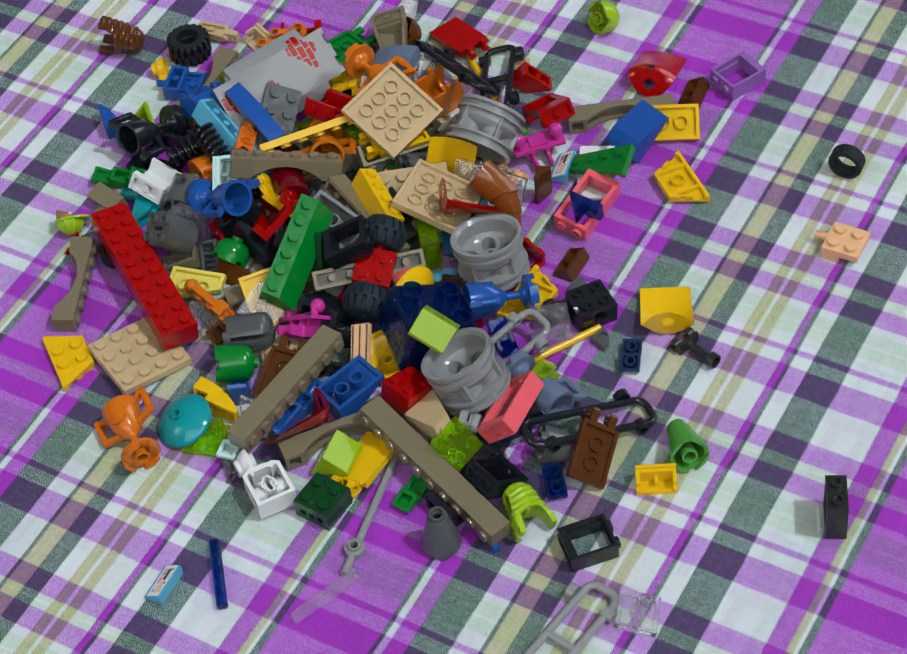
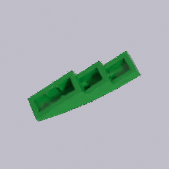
[91,166,148,189]

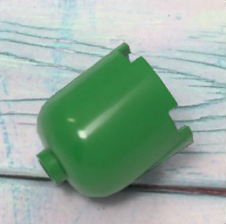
[214,344,258,383]

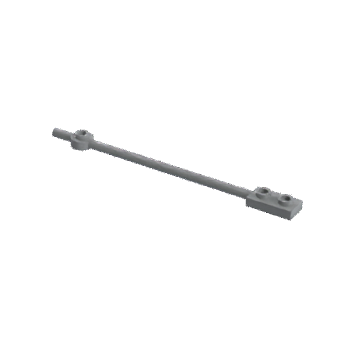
[340,402,416,577]

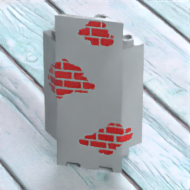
[213,27,346,128]

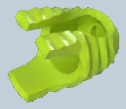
[502,482,557,543]

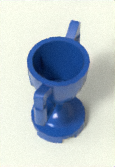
[185,179,261,218]
[457,273,540,321]

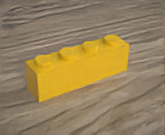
[351,168,405,222]

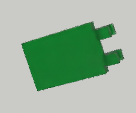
[326,26,376,65]

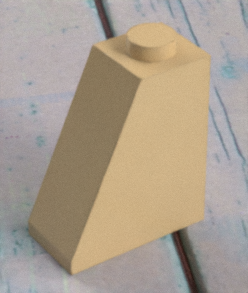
[404,390,455,442]

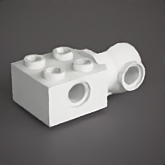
[233,449,297,520]

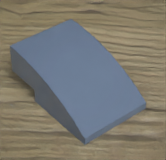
[364,45,422,78]

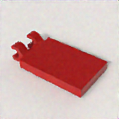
[429,17,491,60]

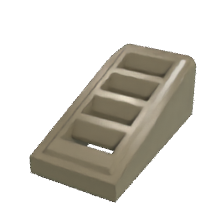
[163,246,201,272]

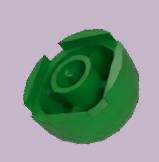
[211,236,249,269]

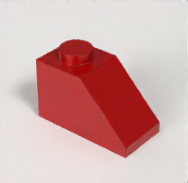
[513,61,552,93]

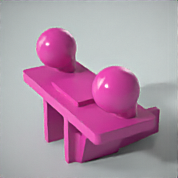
[513,122,566,169]
[277,298,331,339]

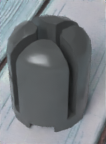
[222,311,276,351]

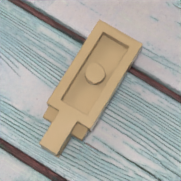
[198,20,240,43]

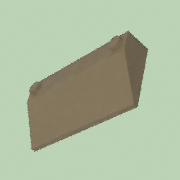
[351,114,459,169]

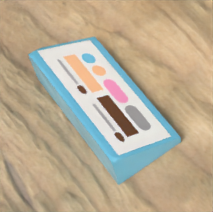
[551,150,577,184]
[144,565,184,605]

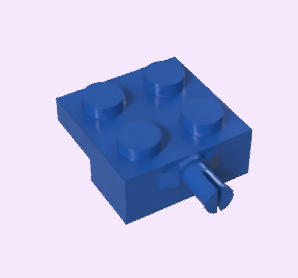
[156,65,207,100]

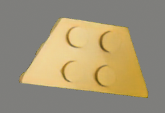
[653,151,710,202]
[496,264,558,320]
[42,335,95,392]

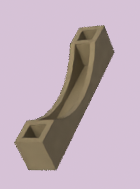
[173,46,240,129]
[567,94,674,135]
[230,149,342,181]
[51,236,99,332]
[277,406,392,471]

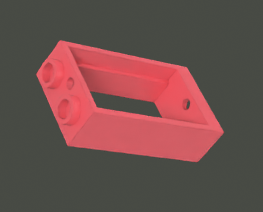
[554,169,621,241]
[476,370,544,444]

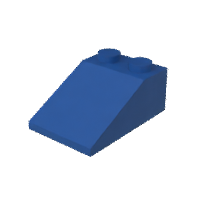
[604,100,669,163]
[317,355,384,420]

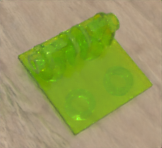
[430,416,483,472]
[181,417,230,457]

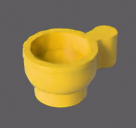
[151,57,169,80]

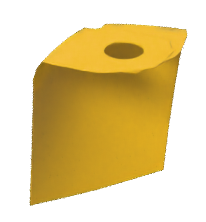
[426,137,478,182]
[640,287,694,335]

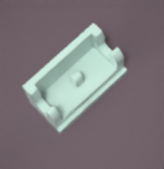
[212,155,239,191]

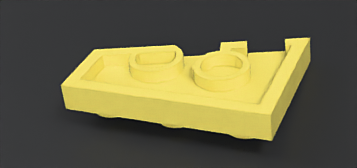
[170,266,227,298]

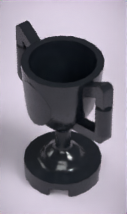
[108,104,188,161]

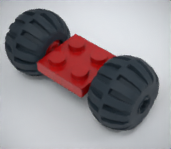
[342,214,407,322]

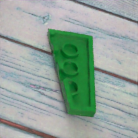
[569,144,636,178]

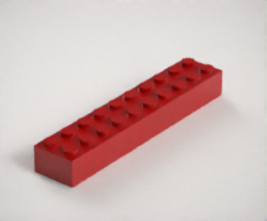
[91,202,199,351]

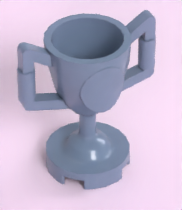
[507,351,587,425]

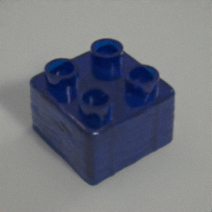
[378,280,477,371]

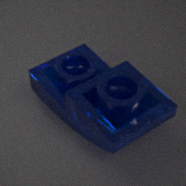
[541,462,568,501]

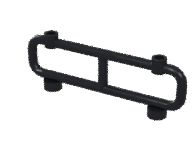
[413,39,500,97]
[478,44,525,107]
[519,389,657,453]

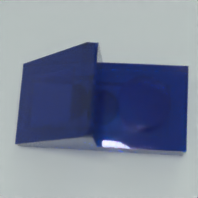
[569,191,604,224]
[486,315,519,359]

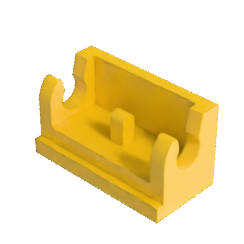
[635,463,678,495]

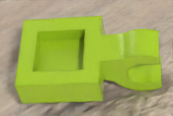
[532,358,561,380]

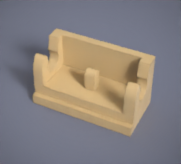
[245,23,272,51]

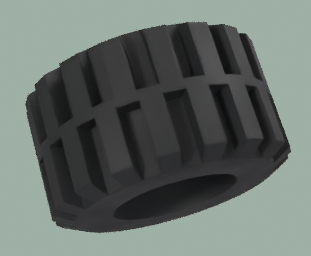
[167,24,212,67]

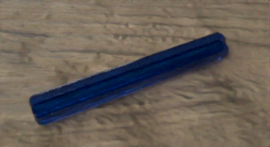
[209,538,228,610]

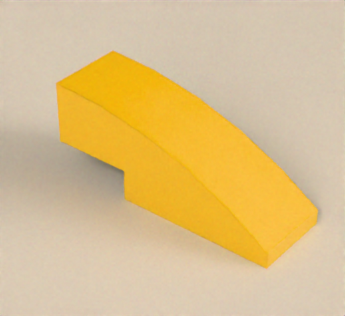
[193,376,240,423]

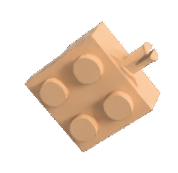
[814,221,871,263]

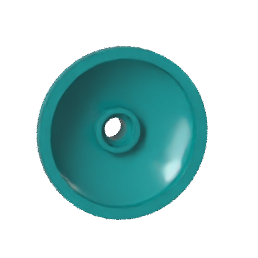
[158,394,212,448]

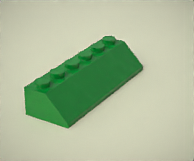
[258,193,334,313]

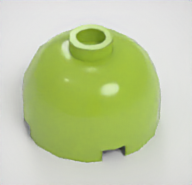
[588,1,620,35]

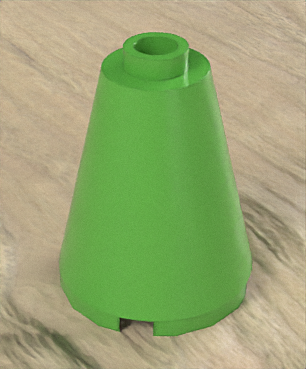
[667,419,709,473]

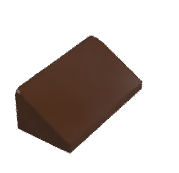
[678,77,709,108]
[534,166,553,204]
[553,247,590,282]
[217,258,251,286]

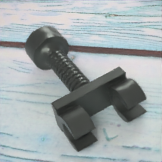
[669,327,721,369]

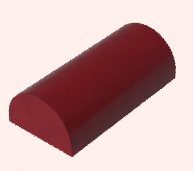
[269,146,311,198]

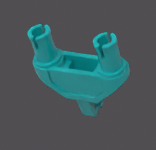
[120,188,162,228]

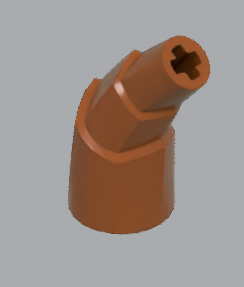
[468,159,522,228]

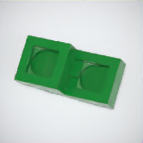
[391,474,429,514]

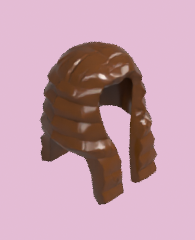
[98,16,145,55]

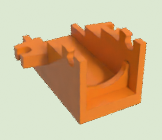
[414,63,463,119]

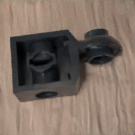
[541,279,618,332]

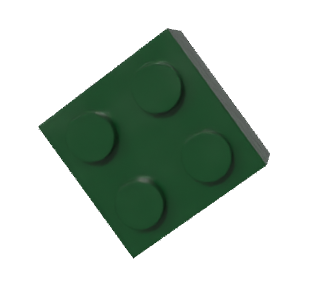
[293,472,353,531]

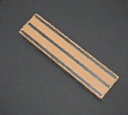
[351,323,372,399]

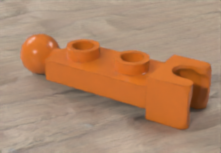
[230,120,257,157]
[184,279,236,324]

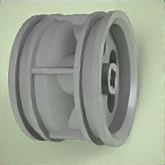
[445,93,526,164]
[450,213,530,291]
[421,327,511,416]

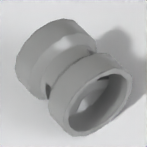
[457,409,482,434]

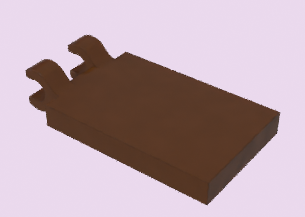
[253,335,307,399]
[565,407,620,490]

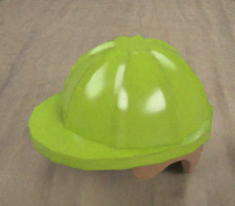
[55,210,90,235]

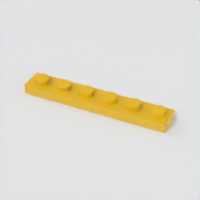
[256,115,354,152]

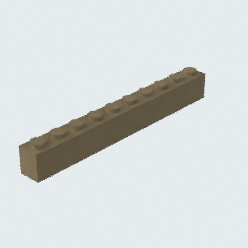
[360,395,511,547]

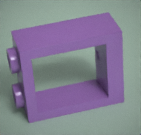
[710,51,766,101]

